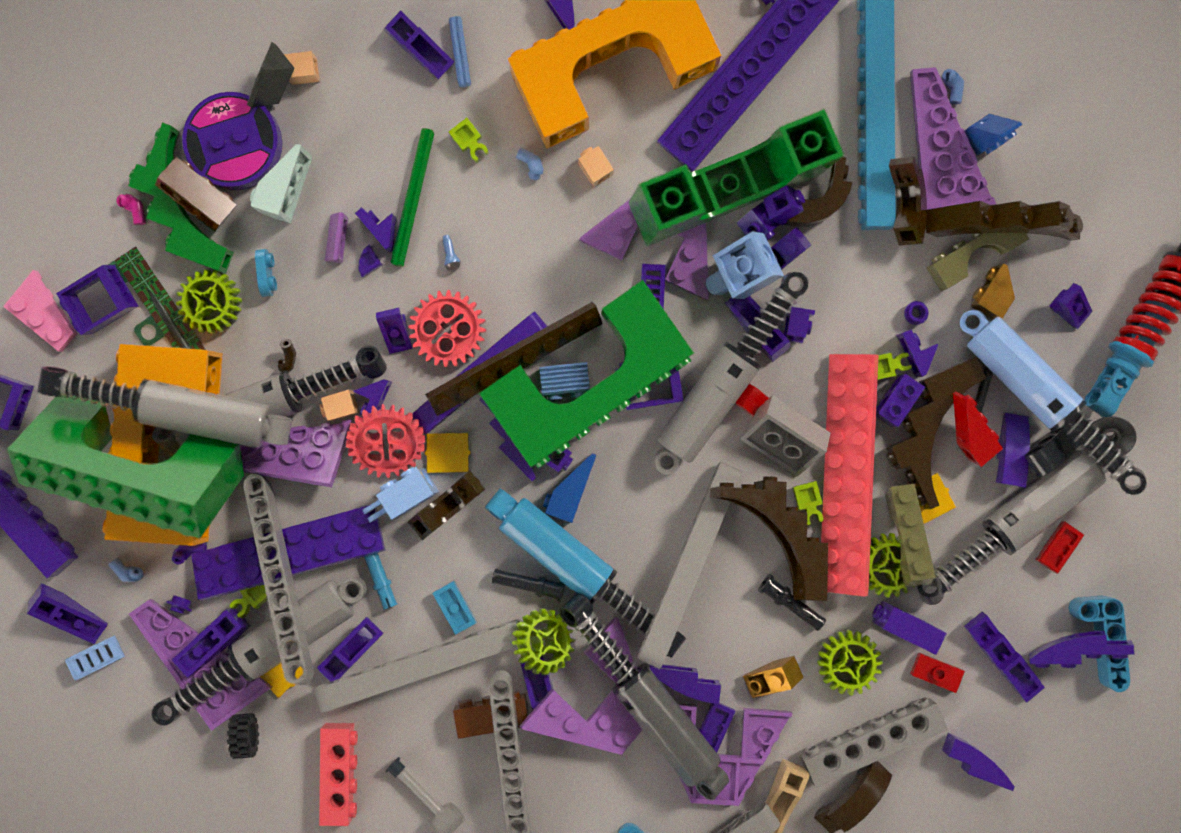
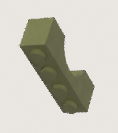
[926,233,1029,291]
[885,484,936,587]

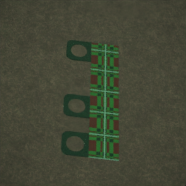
[100,246,206,350]

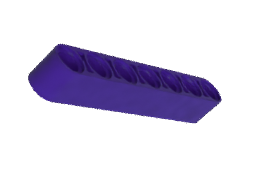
[412,311,547,435]

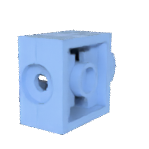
[706,231,784,299]
[362,467,439,522]

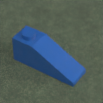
[543,453,596,523]

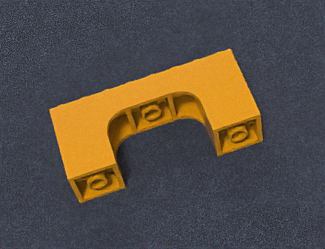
[508,0,722,149]
[102,344,223,546]

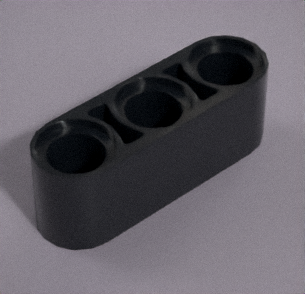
[1024,426,1081,477]

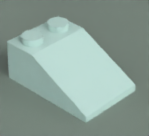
[250,144,312,224]

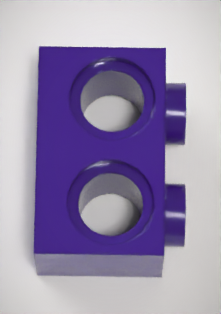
[876,374,925,427]

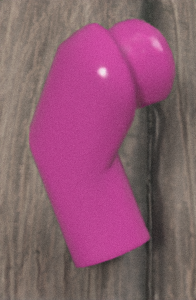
[116,194,146,225]

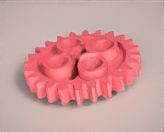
[408,290,487,368]
[346,404,425,478]

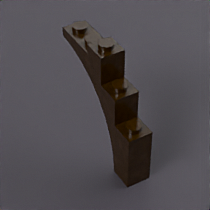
[926,201,1083,241]
[886,357,986,509]
[710,476,828,601]

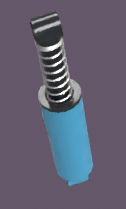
[485,488,686,658]

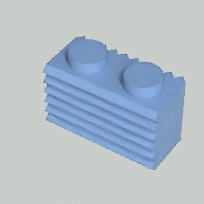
[539,362,590,400]

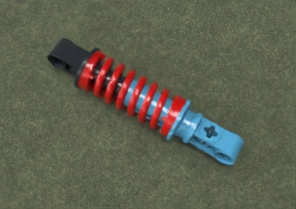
[1084,243,1181,417]

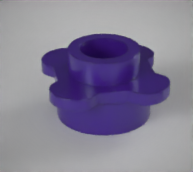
[166,595,192,614]

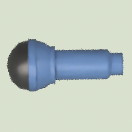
[442,235,461,271]

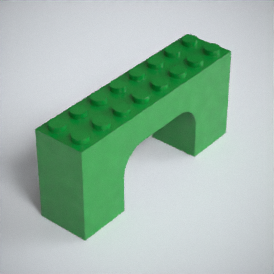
[628,109,844,247]
[479,280,694,468]
[7,396,244,539]

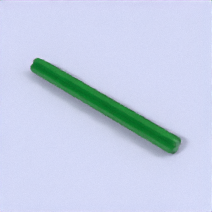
[391,128,434,267]

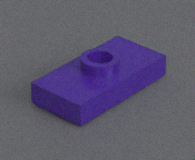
[699,702,736,753]

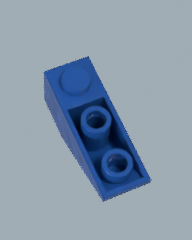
[965,114,1023,156]

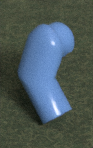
[942,69,964,104]
[516,148,544,180]
[108,558,144,582]

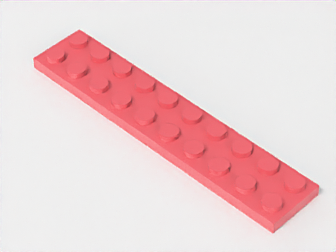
[821,354,879,597]

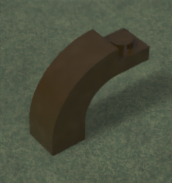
[889,156,927,246]
[785,157,852,227]
[408,471,485,541]
[814,761,893,833]

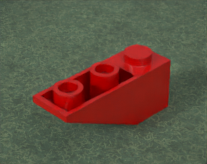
[953,391,1003,467]

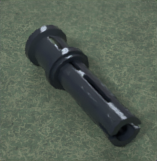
[492,568,565,602]
[758,574,826,631]

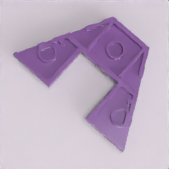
[579,199,709,300]
[519,617,642,755]
[678,704,792,806]

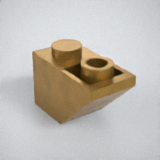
[971,263,1015,320]
[743,656,804,698]

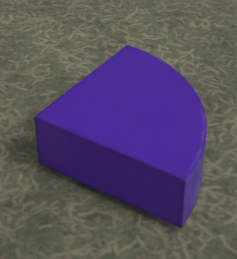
[358,244,383,278]

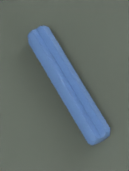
[449,16,471,87]

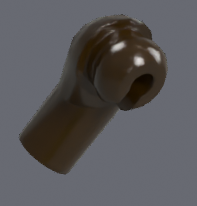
[277,339,297,372]

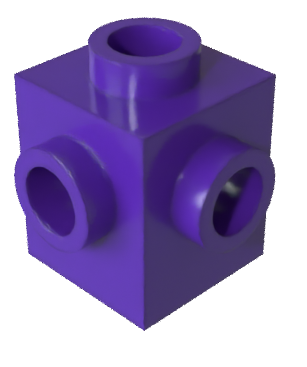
[736,202,780,241]

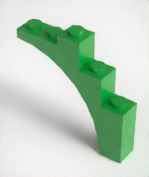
[128,122,234,274]

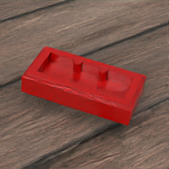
[1035,521,1084,574]
[910,652,965,693]

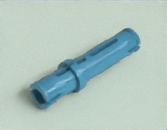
[364,553,398,610]

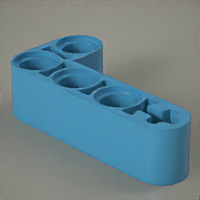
[1069,595,1130,692]

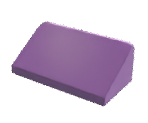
[325,212,348,263]

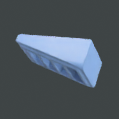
[65,635,125,681]

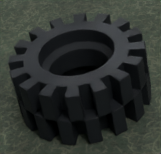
[227,713,259,759]

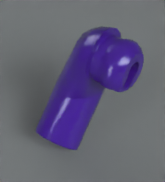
[172,542,207,565]

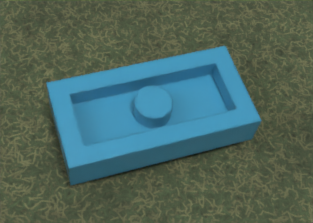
[432,581,477,635]

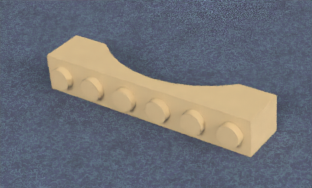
[766,758,810,833]

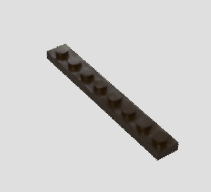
[425,302,603,416]

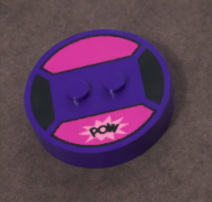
[182,92,283,191]

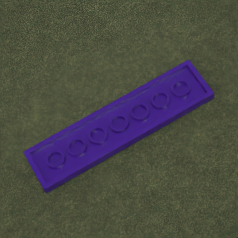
[191,505,386,601]

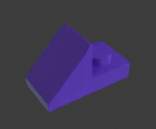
[355,207,396,253]
[1050,283,1093,329]
[376,307,413,354]
[896,329,938,378]
[353,379,392,418]

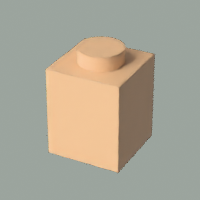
[284,51,320,85]
[578,146,614,187]
[320,390,360,421]

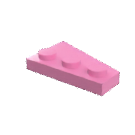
[3,270,77,352]

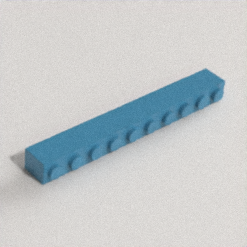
[857,0,896,230]

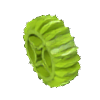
[175,269,243,334]
[869,533,916,598]
[511,609,576,675]
[817,630,883,696]

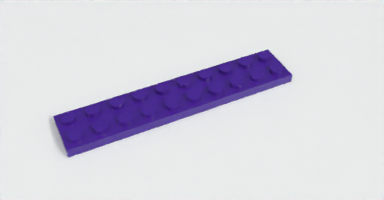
[657,0,840,172]

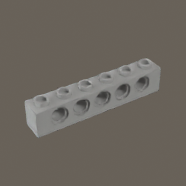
[800,698,948,787]

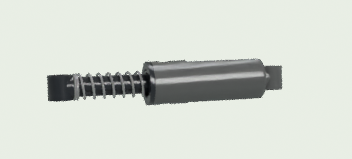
[559,593,729,801]

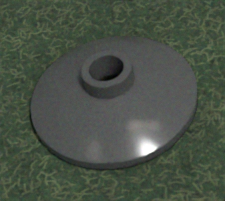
[1091,416,1137,456]

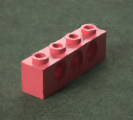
[319,723,358,826]

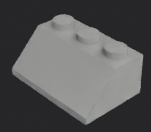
[740,395,831,477]

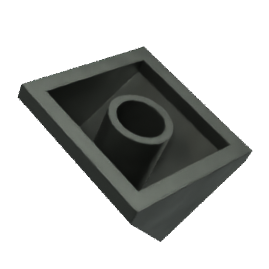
[247,42,295,107]

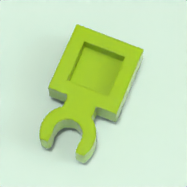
[448,117,489,163]
[878,353,911,380]
[792,481,823,525]
[230,584,268,618]

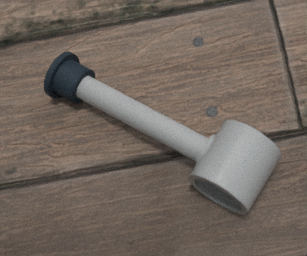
[385,757,465,833]

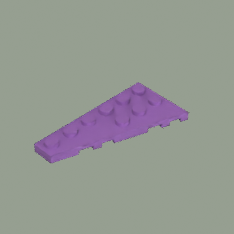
[910,67,996,209]
[239,420,352,488]
[129,599,273,731]

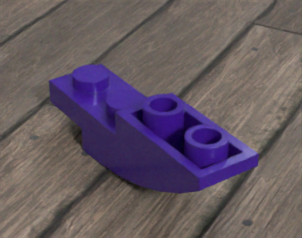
[1029,631,1135,668]

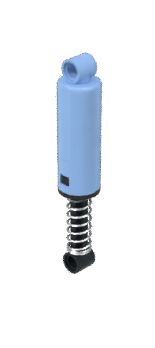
[960,309,1147,495]

